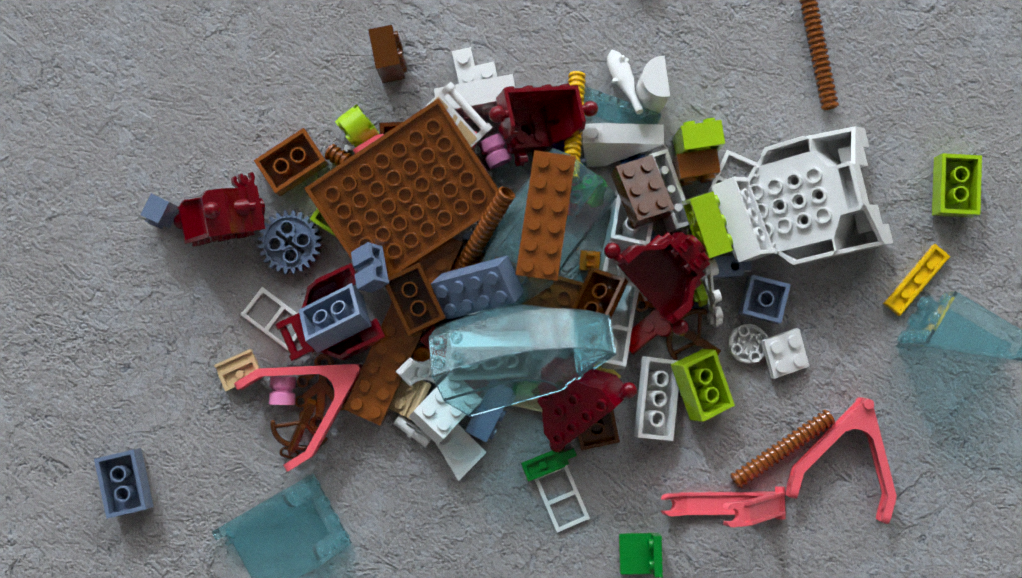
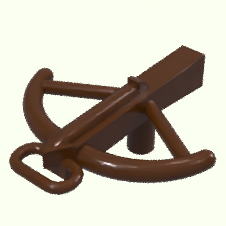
[666,308,721,360]
[270,398,328,460]

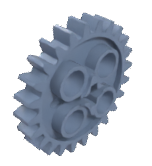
[257,210,323,274]

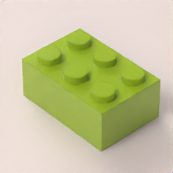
[673,118,725,156]
[932,153,982,218]
[681,192,733,258]
[670,349,735,422]

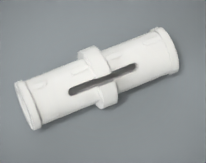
[393,414,431,448]

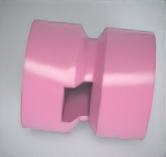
[478,133,512,170]
[269,376,296,405]

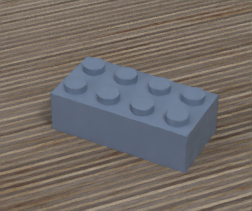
[431,255,524,319]

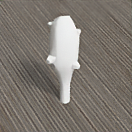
[607,50,644,114]

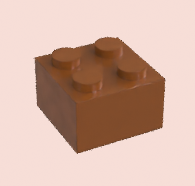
[672,148,721,186]

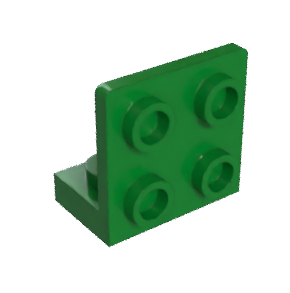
[619,533,663,577]

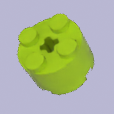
[335,104,380,148]

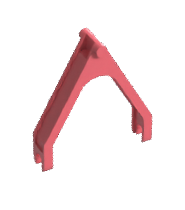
[234,364,363,472]
[785,397,897,524]
[661,486,786,527]

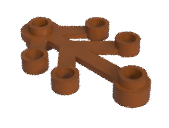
[295,354,346,431]

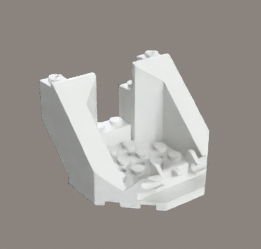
[748,126,893,265]

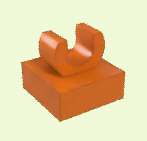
[579,250,600,271]

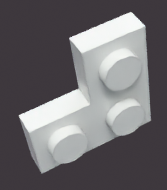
[452,47,497,84]

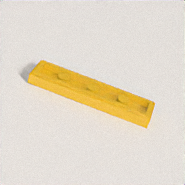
[883,244,951,316]

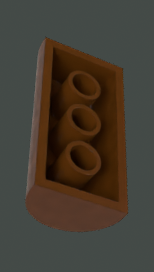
[557,267,628,356]

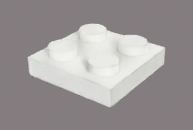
[761,328,809,379]

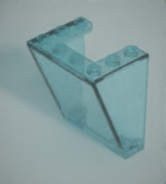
[896,291,1022,363]
[212,474,352,578]

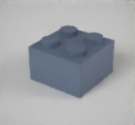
[738,274,791,324]

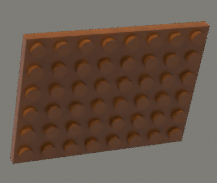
[304,98,498,277]

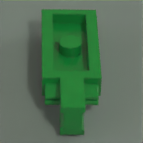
[521,448,577,482]

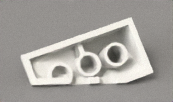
[583,123,664,167]

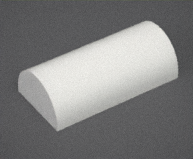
[635,56,670,115]
[634,356,679,441]

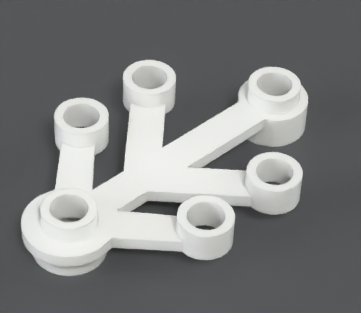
[701,259,723,328]

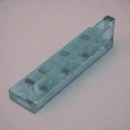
[583,87,662,124]

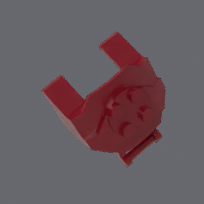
[275,263,385,361]

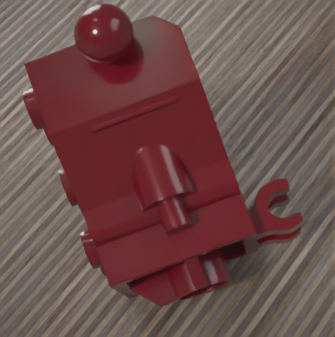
[489,83,598,167]
[173,172,265,247]
[604,232,710,336]
[531,352,637,452]

